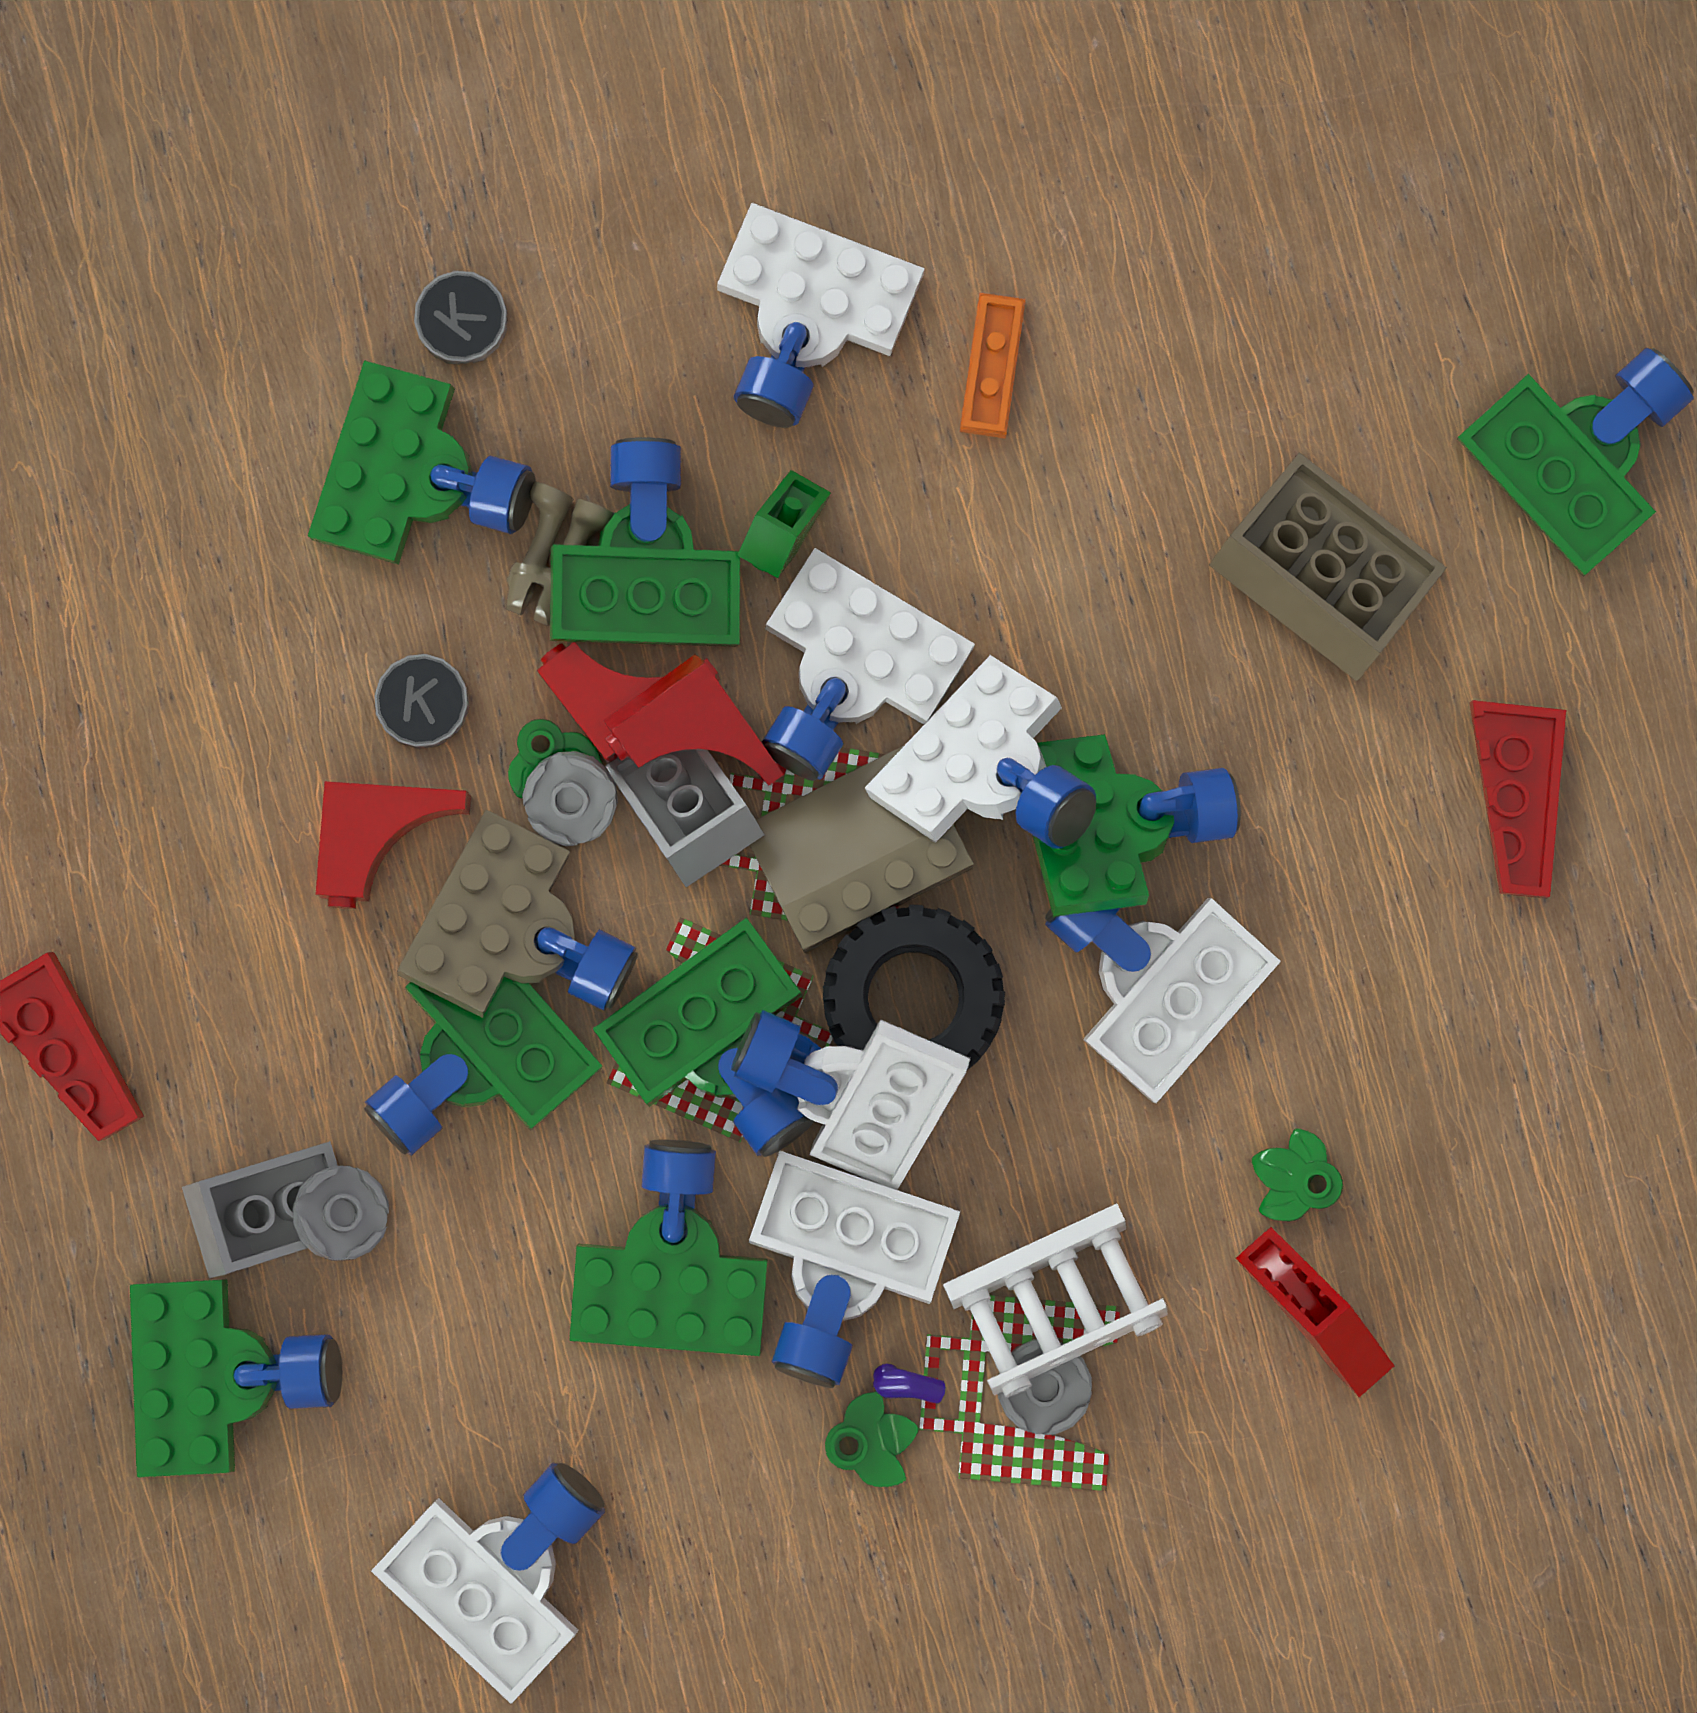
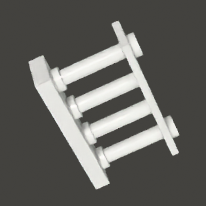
[943,1204,1168,1397]

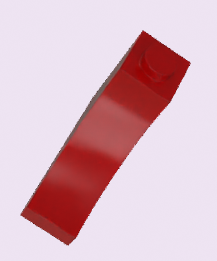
[537,642,720,764]
[604,654,784,786]
[315,781,471,909]
[1236,1227,1395,1397]

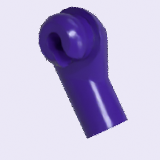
[873,1364,945,1404]

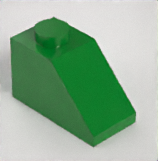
[737,470,831,578]

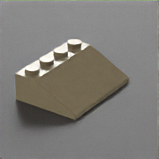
[1209,452,1447,681]
[750,745,974,954]

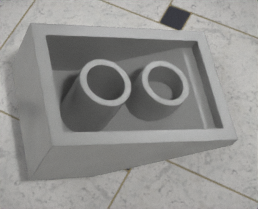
[605,749,765,887]
[182,1142,338,1278]

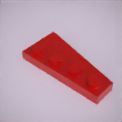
[1469,700,1566,899]
[0,952,144,1141]

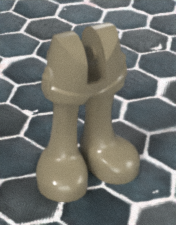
[506,482,614,626]

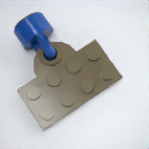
[397,810,638,1018]

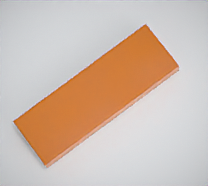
[960,293,1026,439]

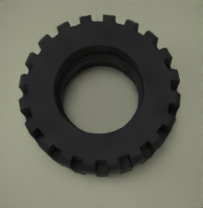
[823,905,1005,1070]

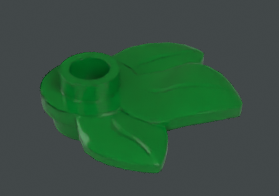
[508,719,602,798]
[1252,1128,1343,1222]
[825,1392,919,1487]

